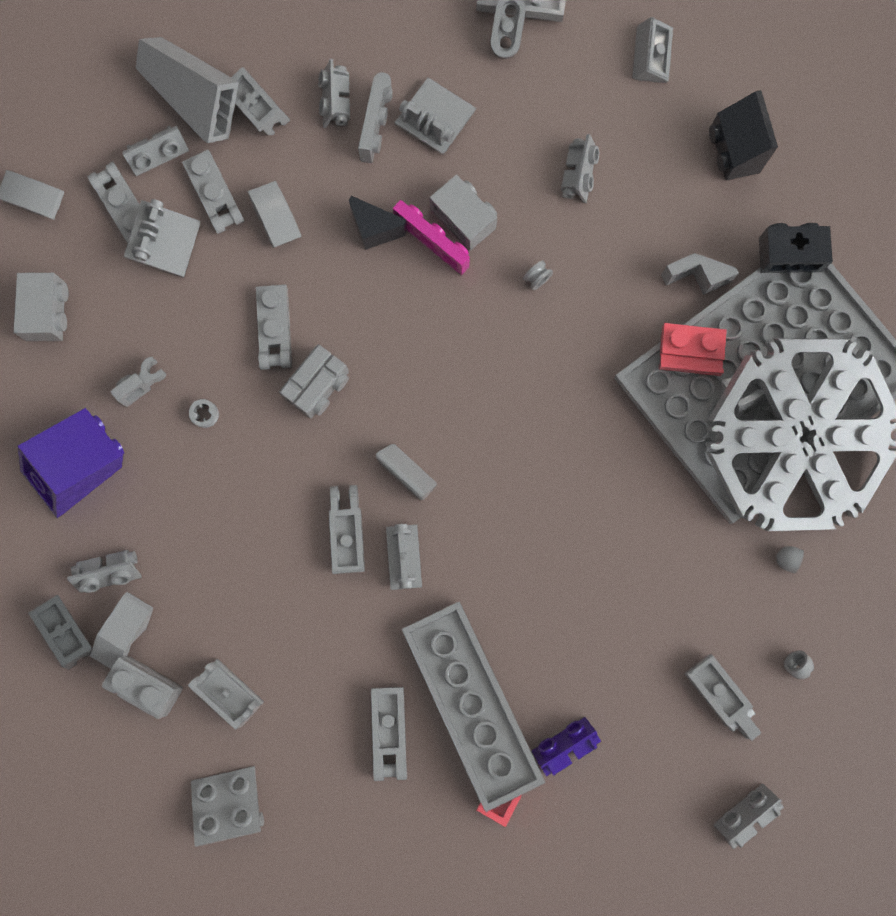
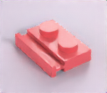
[659,323,727,376]

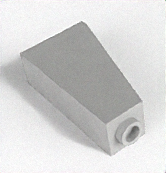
[136,37,239,143]

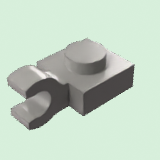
[110,357,167,407]

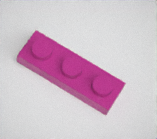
[393,200,470,276]

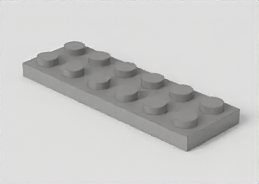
[402,602,546,813]

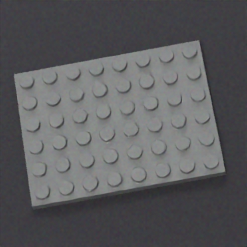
[614,249,896,524]

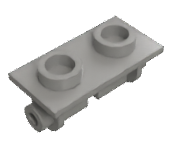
[318,59,350,128]
[122,125,189,176]
[561,134,599,203]
[386,524,422,590]
[67,550,142,593]
[713,783,784,849]

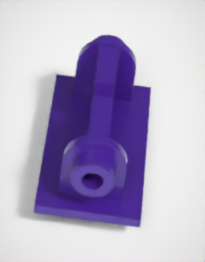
[531,717,601,777]

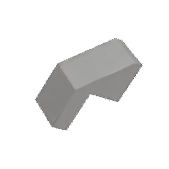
[661,253,739,295]
[90,592,154,669]

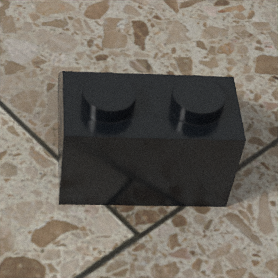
[709,90,778,181]

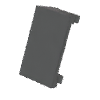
[28,595,92,670]

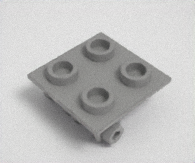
[395,77,476,155]
[124,199,201,278]
[191,766,264,847]

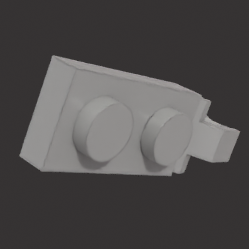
[684,654,762,741]

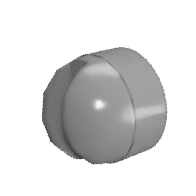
[777,546,804,574]
[784,650,814,679]

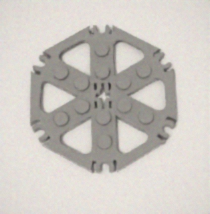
[706,339,896,531]

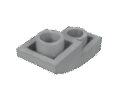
[0,170,64,220]
[247,181,302,248]

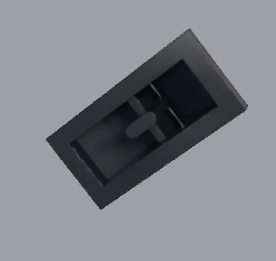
[349,195,408,250]

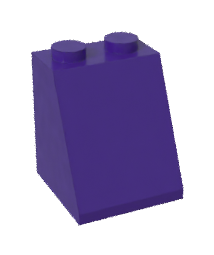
[18,408,124,518]

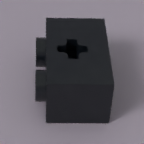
[759,223,833,273]

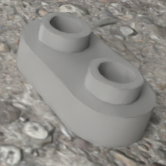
[491,0,525,59]

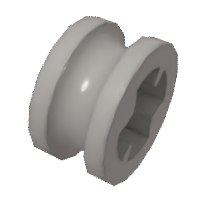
[523,260,553,290]
[189,399,219,428]

